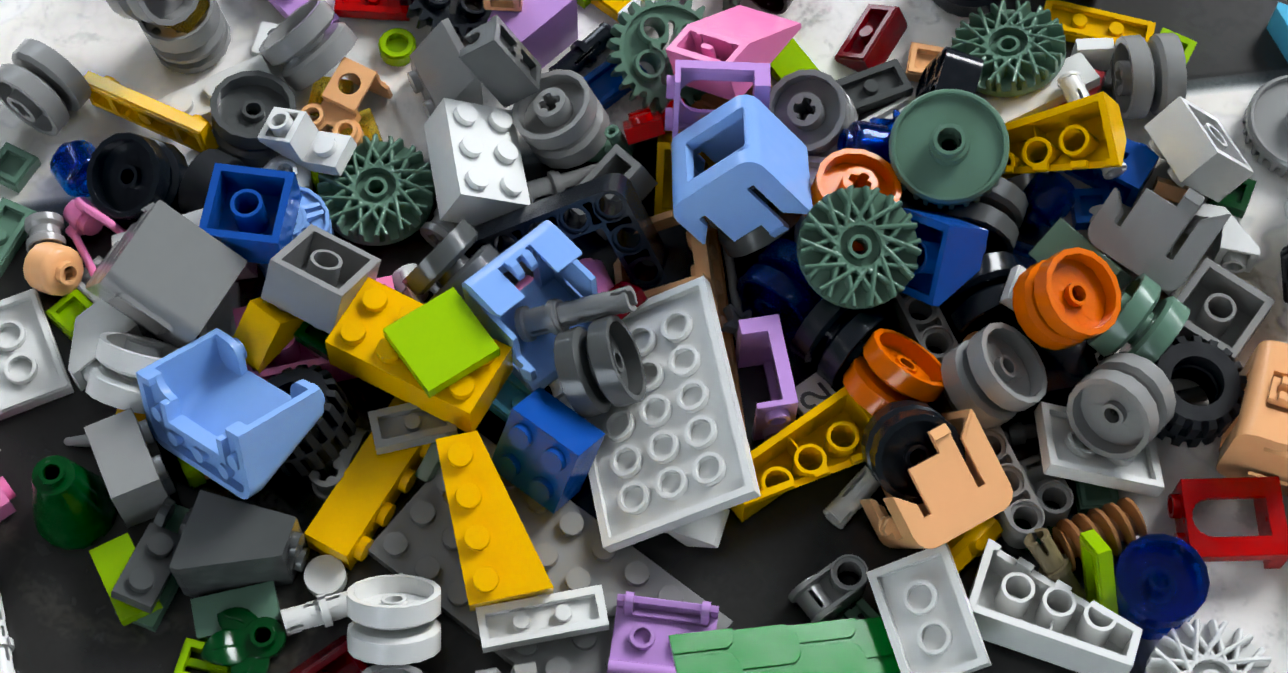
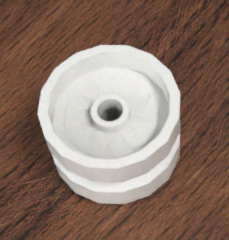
[85,332,179,414]
[347,574,441,665]

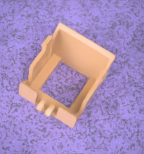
[1216,340,1288,497]
[860,408,1013,549]

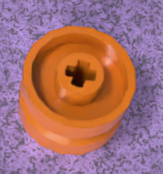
[804,148,902,251]
[1012,247,1121,351]
[843,328,945,416]

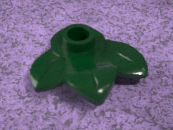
[201,607,286,673]

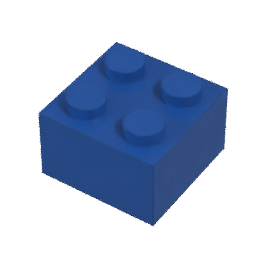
[199,163,302,265]
[491,387,606,514]

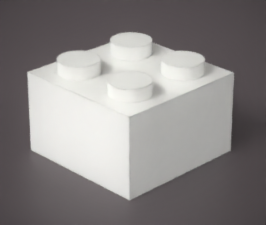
[1144,96,1254,203]

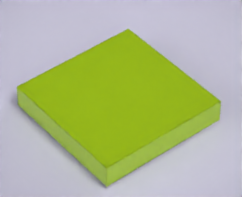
[383,287,500,398]

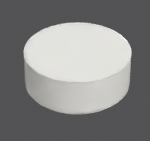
[304,555,347,597]

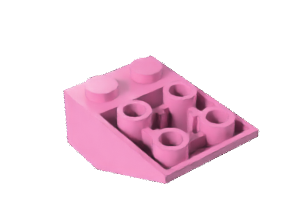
[665,5,802,100]

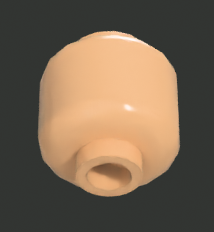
[23,241,84,296]

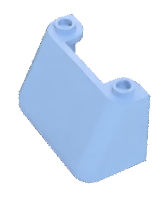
[136,328,325,499]

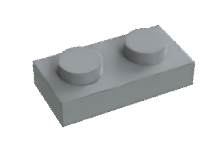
[368,403,458,455]

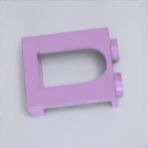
[665,59,771,140]
[735,314,799,441]

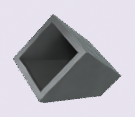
[169,490,310,597]

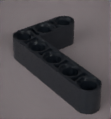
[900,47,984,212]
[464,173,668,288]

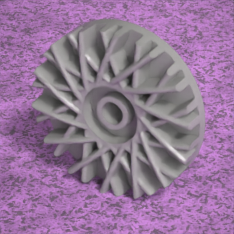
[1242,75,1288,177]

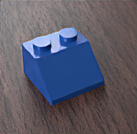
[902,208,989,307]

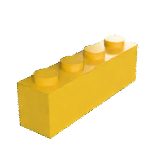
[1001,91,1127,179]
[731,387,872,522]

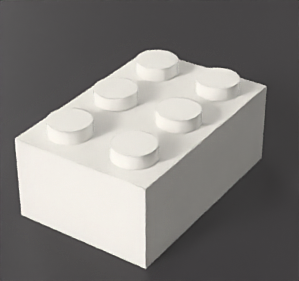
[424,98,531,226]

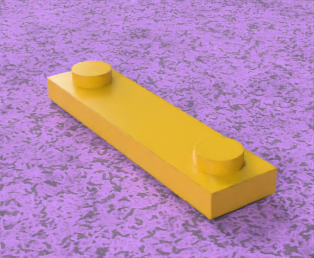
[83,71,219,153]

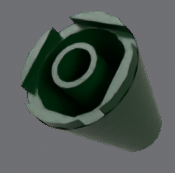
[32,455,117,550]

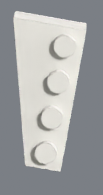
[968,538,1143,673]

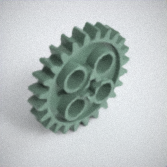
[606,0,706,114]

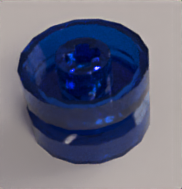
[736,238,822,338]
[1114,534,1210,640]

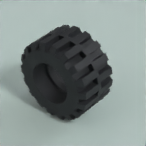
[1154,335,1247,448]
[267,364,358,477]

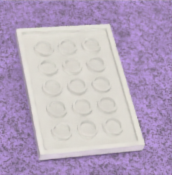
[588,275,761,553]

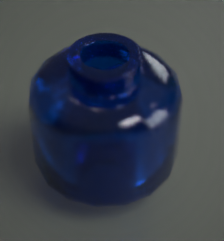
[837,120,891,163]
[50,140,95,197]
[1023,171,1076,230]

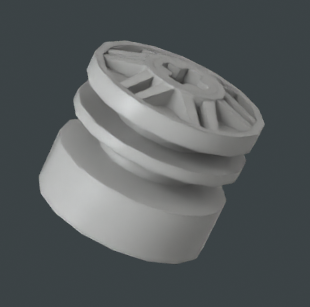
[138,0,231,74]

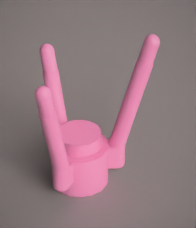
[63,197,127,277]

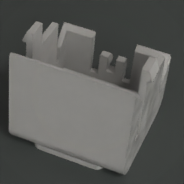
[1088,187,1231,296]
[85,200,247,347]

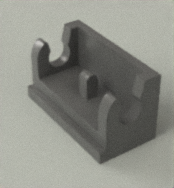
[459,15,542,108]

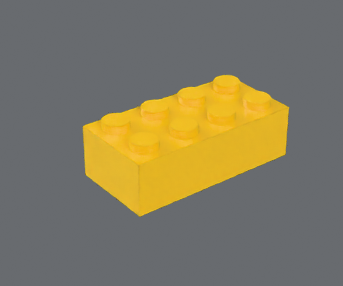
[325,277,513,432]

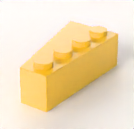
[436,431,554,611]

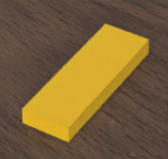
[1043,0,1156,45]

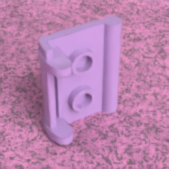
[607,591,719,673]

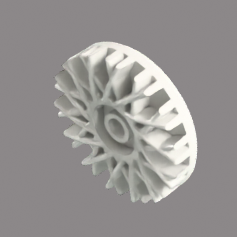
[1144,619,1275,673]

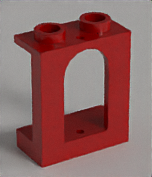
[1167,476,1288,571]

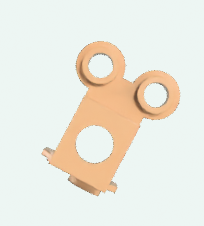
[301,57,393,147]

